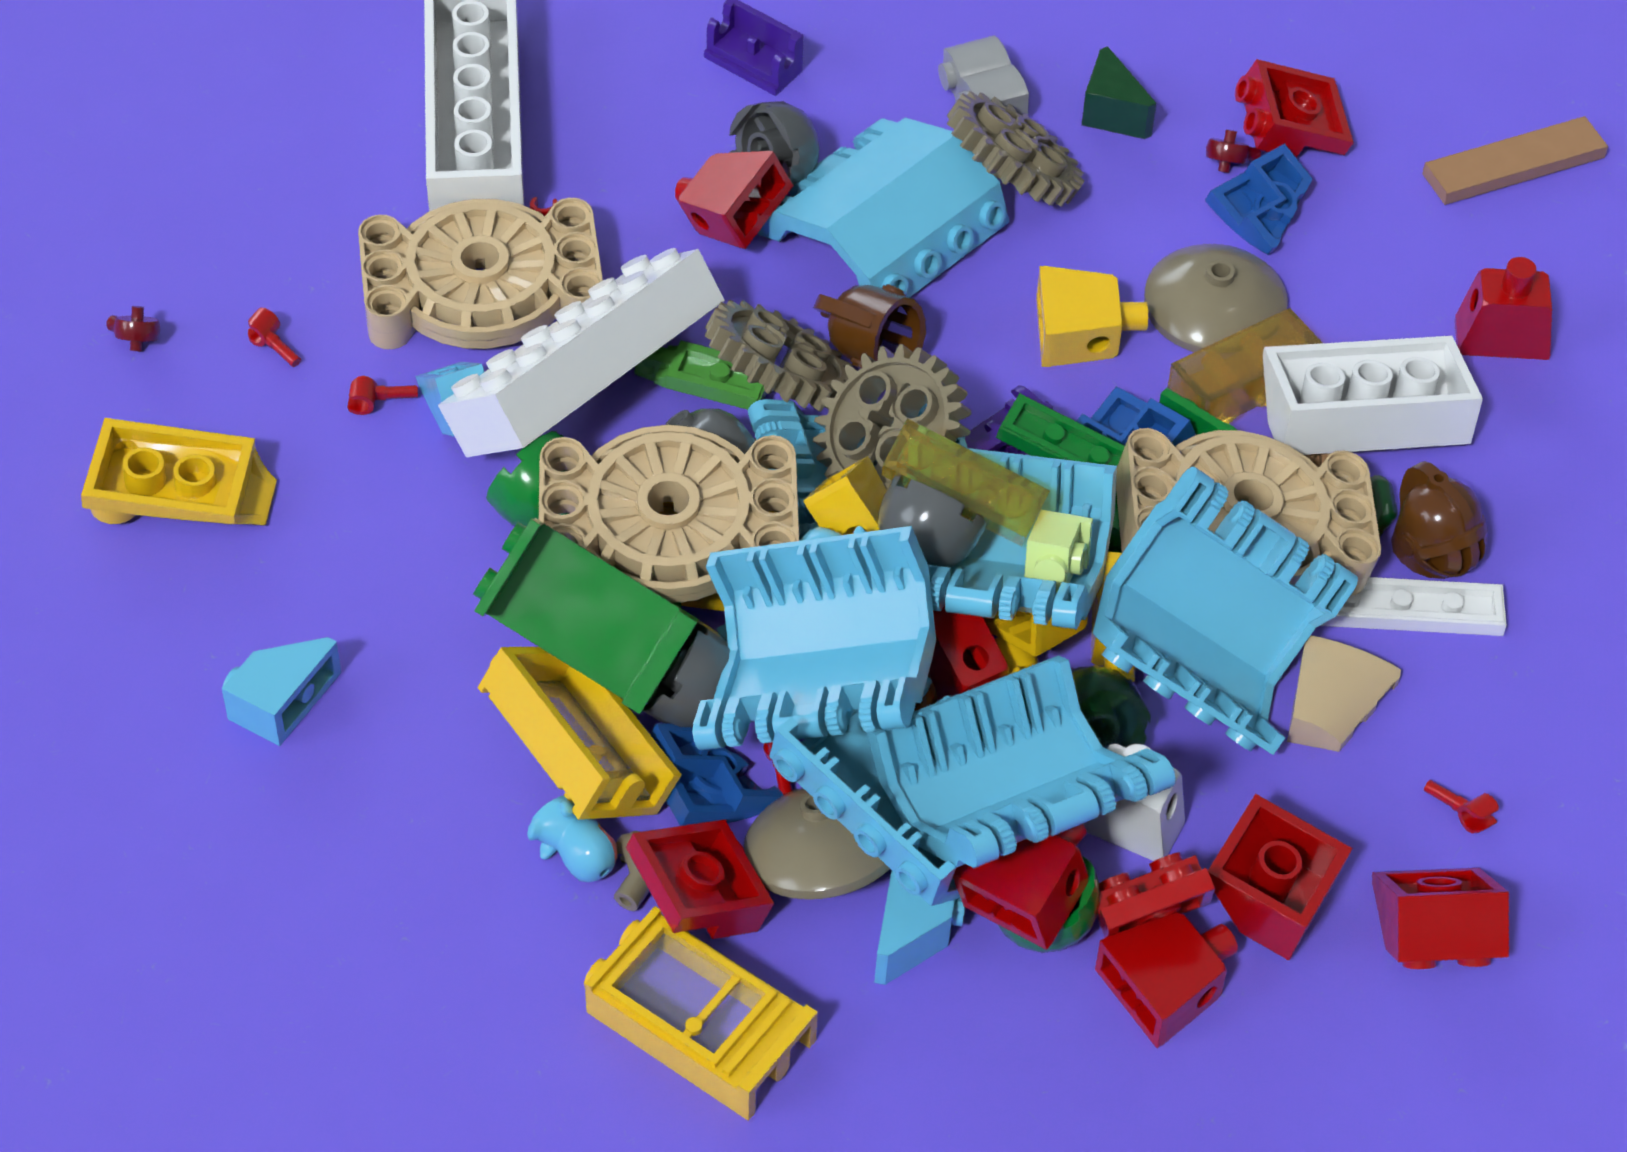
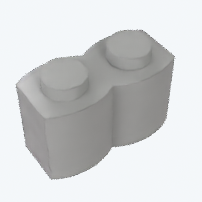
[938,35,1029,115]

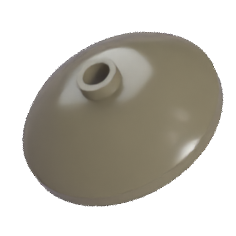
[1144,244,1288,356]
[743,787,890,899]

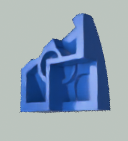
[1205,144,1313,255]
[1076,386,1196,447]
[650,723,783,826]

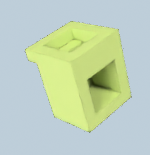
[1024,509,1093,592]

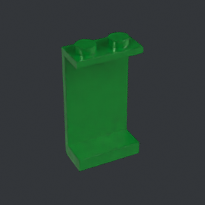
[473,518,699,714]

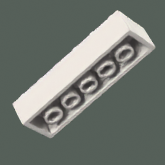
[424,0,524,211]
[438,248,725,457]

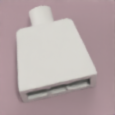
[1083,744,1185,861]

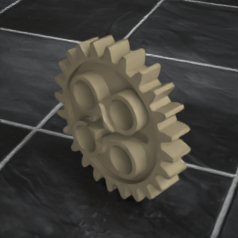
[947,91,1085,206]
[705,300,852,412]
[813,344,971,490]

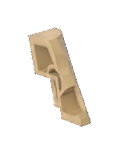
[1287,635,1401,752]

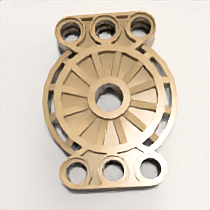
[358,198,603,350]
[539,425,799,603]
[1116,428,1381,596]

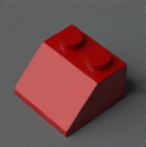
[1208,793,1353,960]
[1372,868,1509,969]

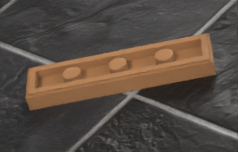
[1422,116,1608,205]

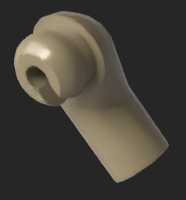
[614,831,649,911]

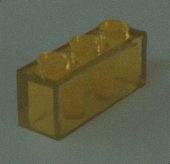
[1167,308,1322,424]
[881,418,1050,547]

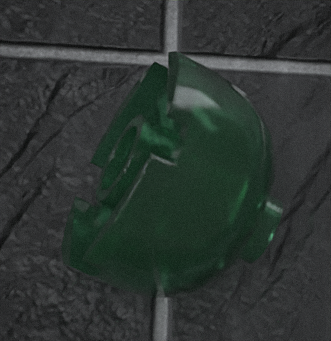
[1072,665,1151,749]

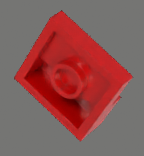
[1235,59,1354,158]
[625,819,774,939]
[1097,852,1215,937]

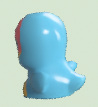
[527,795,618,882]

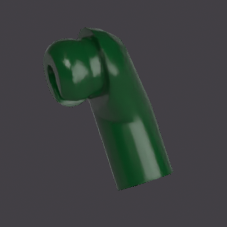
[1370,475,1398,537]

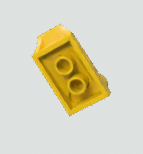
[81,418,277,525]

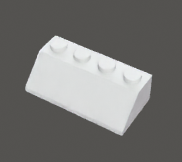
[1263,336,1483,455]

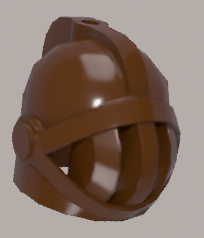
[813,284,926,369]
[1391,461,1488,579]

